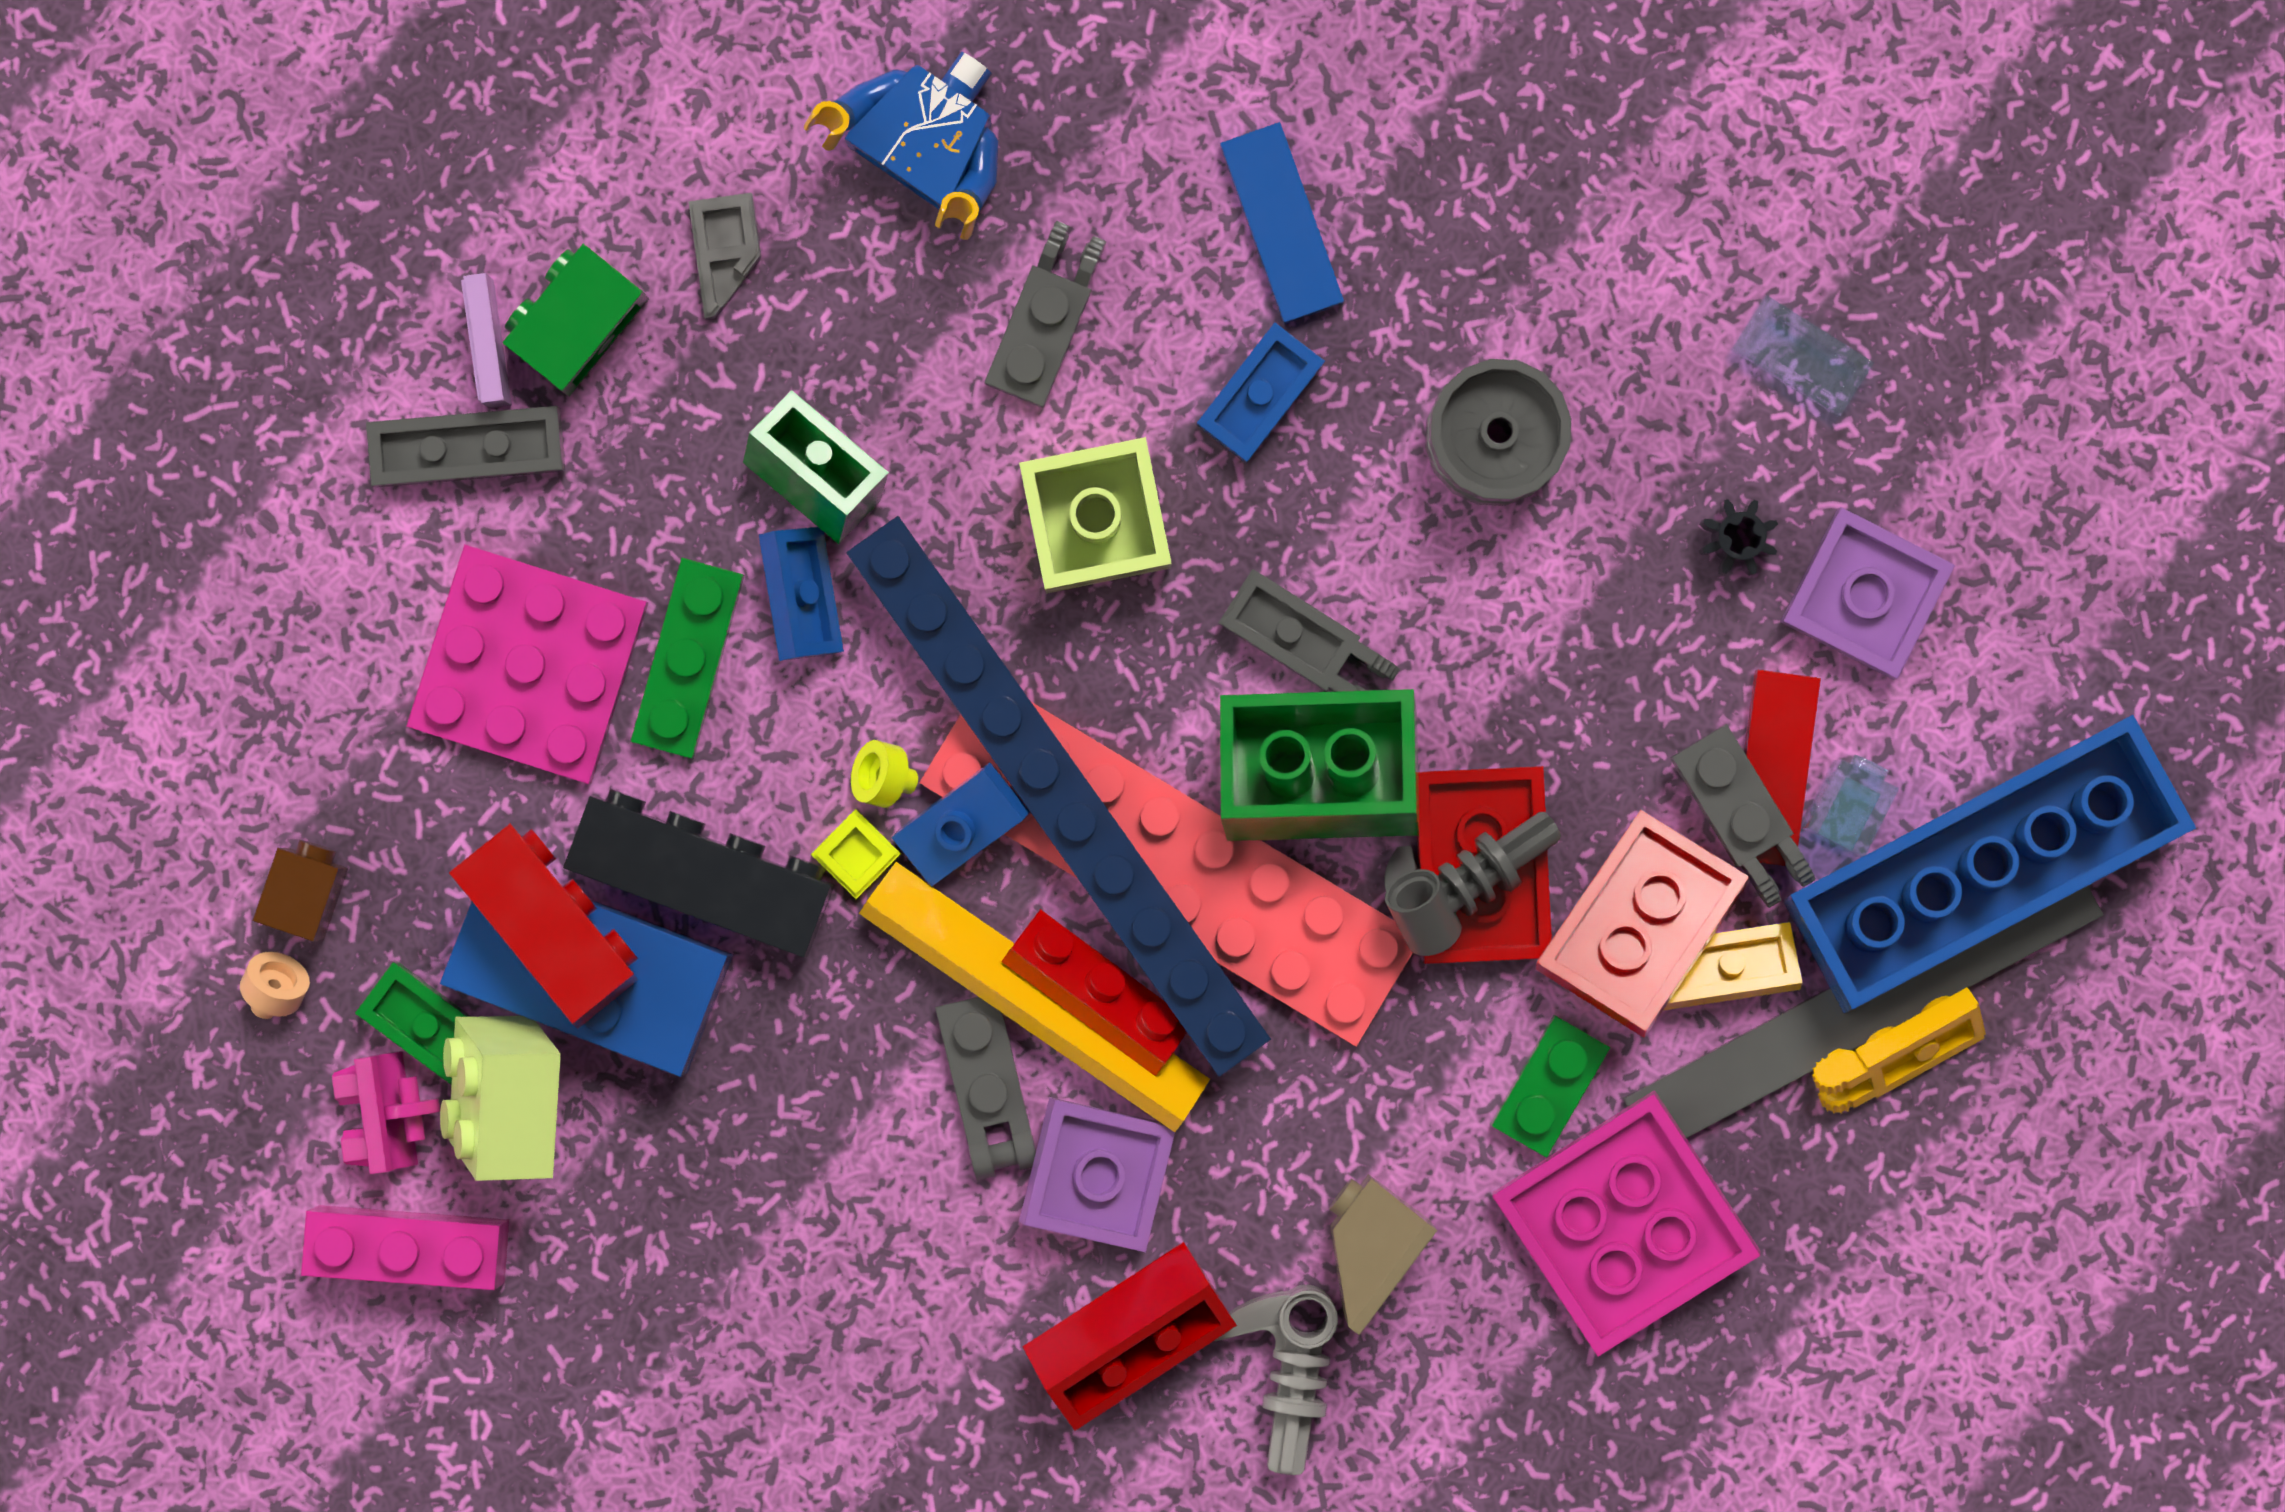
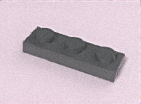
[366,406,566,488]

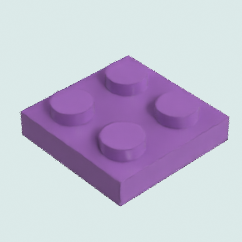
[1780,507,1955,680]
[1019,1097,1175,1252]

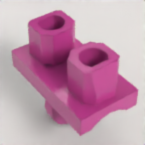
[332,1051,440,1174]

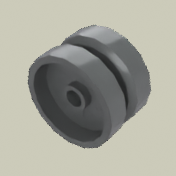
[1425,359,1572,506]

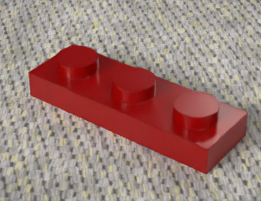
[1001,909,1187,1076]

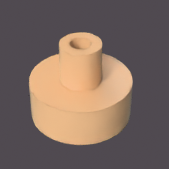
[240,952,310,1019]

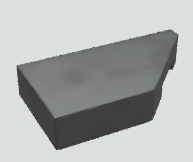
[688,193,762,320]

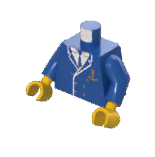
[804,52,999,240]

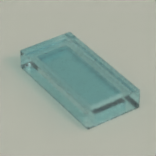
[1731,295,1874,418]

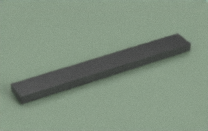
[1622,886,2104,1138]

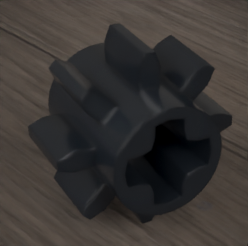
[1699,499,1778,576]

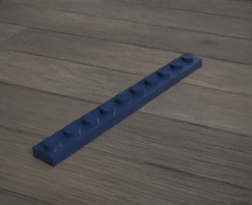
[846,516,1271,1077]

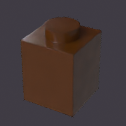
[252,840,348,942]

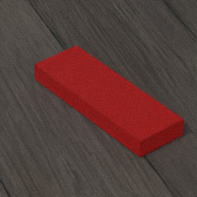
[1730,669,1821,866]

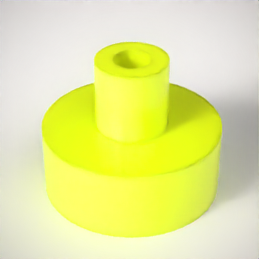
[851,740,918,808]

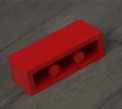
[449,823,638,1029]
[1022,1242,1237,1431]

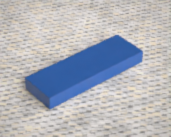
[1220,122,1344,324]

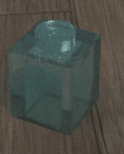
[1801,755,1899,858]

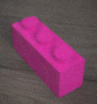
[301,1205,510,1290]

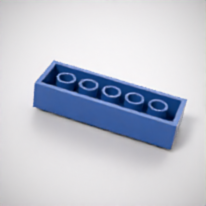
[1783,715,2196,1013]

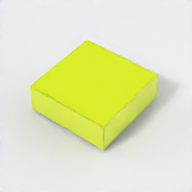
[811,809,902,899]

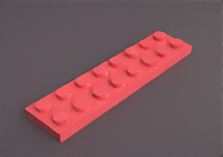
[919,702,1413,1047]

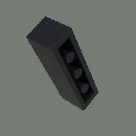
[563,788,835,958]

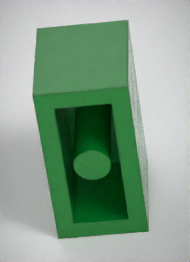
[502,243,649,397]
[743,390,889,544]

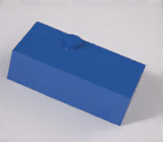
[440,899,734,1077]

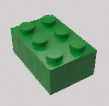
[1220,689,1419,841]

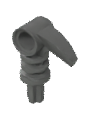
[1384,812,1561,956]

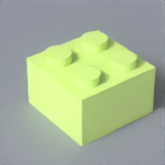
[1019,437,1172,594]
[440,1016,561,1181]

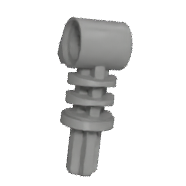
[1215,1285,1338,1475]

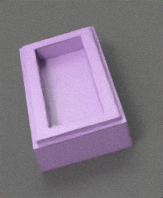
[461,273,512,408]

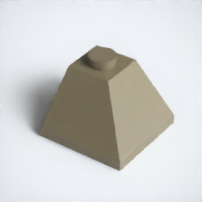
[1329,1174,1438,1335]

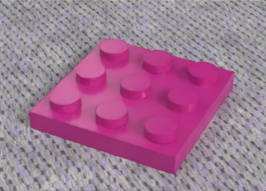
[406,544,648,784]
[1492,1090,1761,1357]

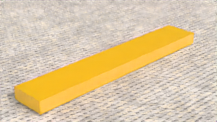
[859,862,1210,1132]

